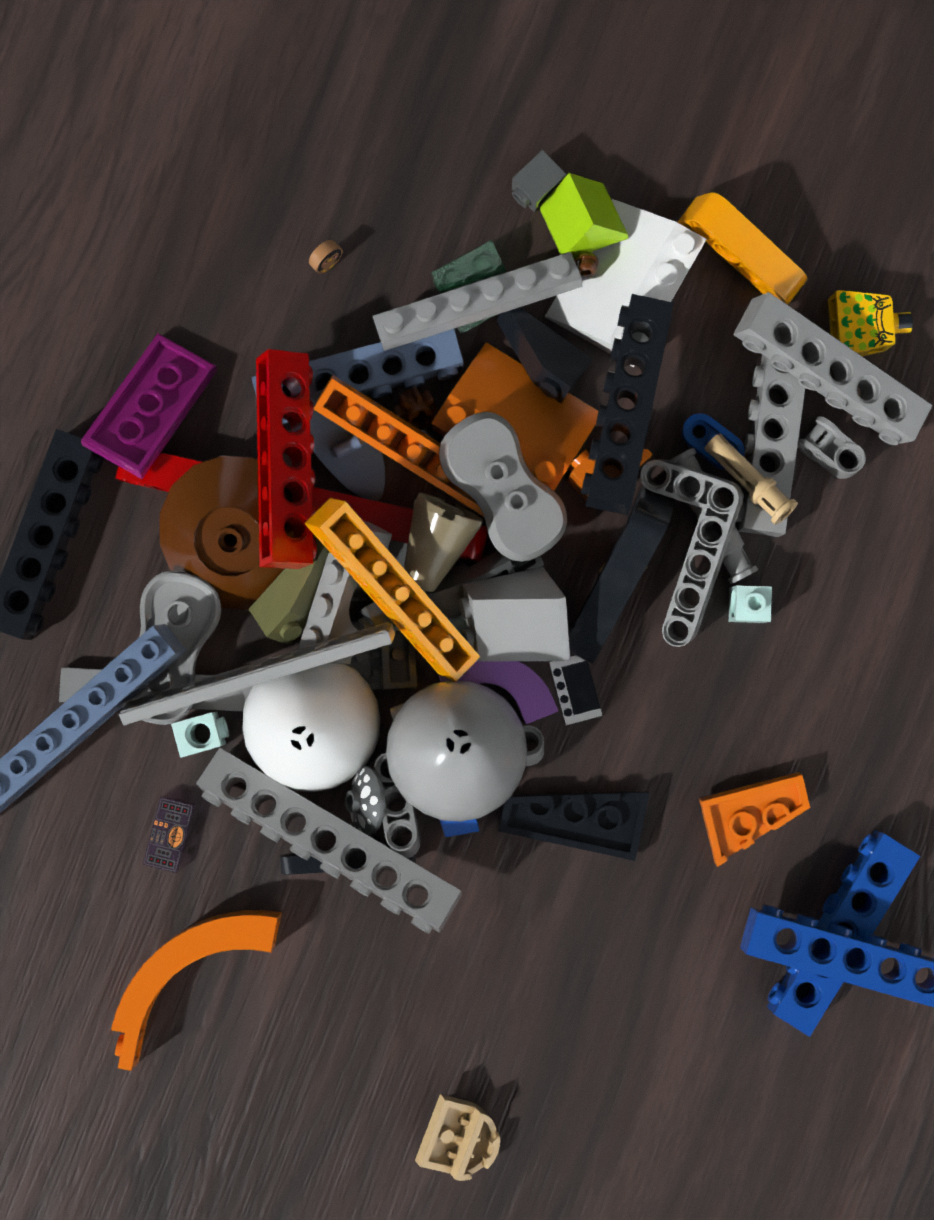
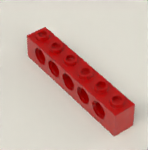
[256,349,317,569]

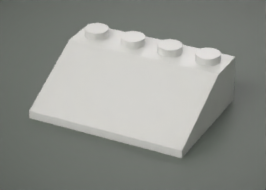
[545,199,707,367]

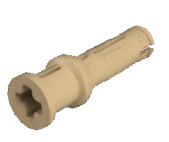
[705,433,798,525]

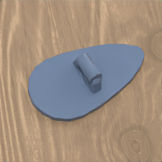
[310,389,385,501]

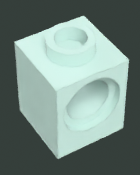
[728,585,772,623]
[171,712,229,758]

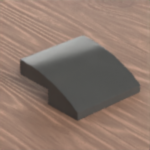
[346,621,417,690]

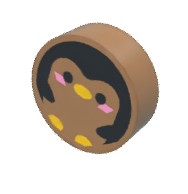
[309,240,343,274]

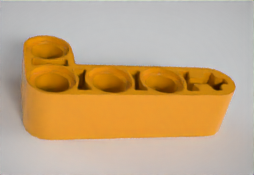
[677,192,807,305]

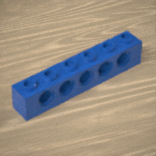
[767,830,920,1037]
[740,904,934,1007]

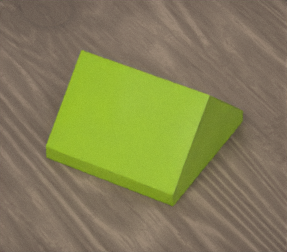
[540,173,628,258]

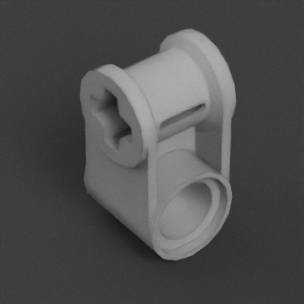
[797,416,866,479]

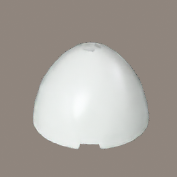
[242,663,380,792]

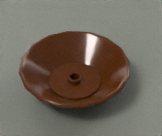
[160,455,315,610]

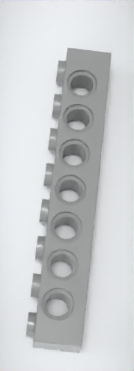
[196,748,462,934]

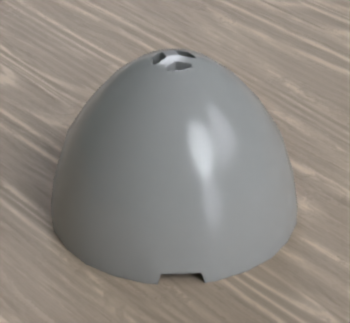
[386,680,527,822]

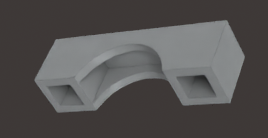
[298,521,392,664]

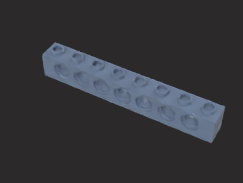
[0,624,187,813]

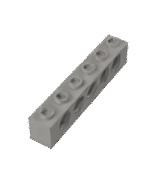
[733,292,932,445]
[736,330,807,537]

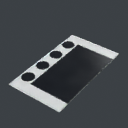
[549,655,602,725]

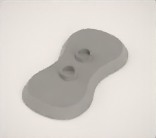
[439,412,567,562]
[122,571,221,725]

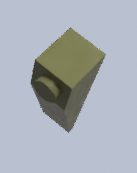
[249,536,329,645]

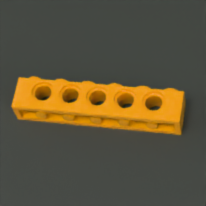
[304,498,480,682]

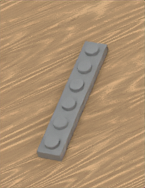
[373,252,582,351]

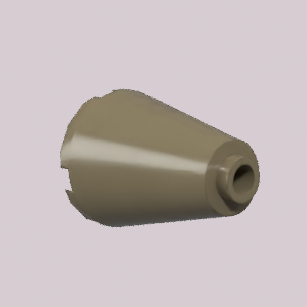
[404,493,482,593]

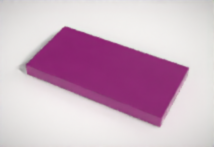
[81,333,217,479]

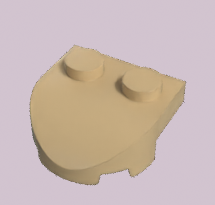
[415,1094,500,1181]

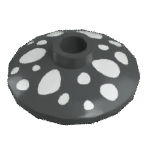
[345,766,385,836]

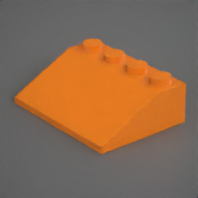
[432,342,598,491]

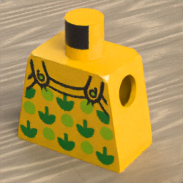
[828,290,913,357]

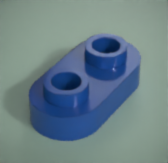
[681,413,745,470]

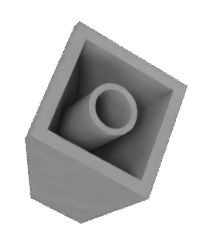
[459,567,570,661]

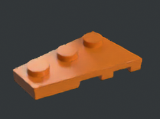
[699,772,810,867]

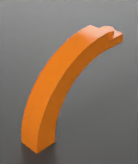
[111,910,282,1071]

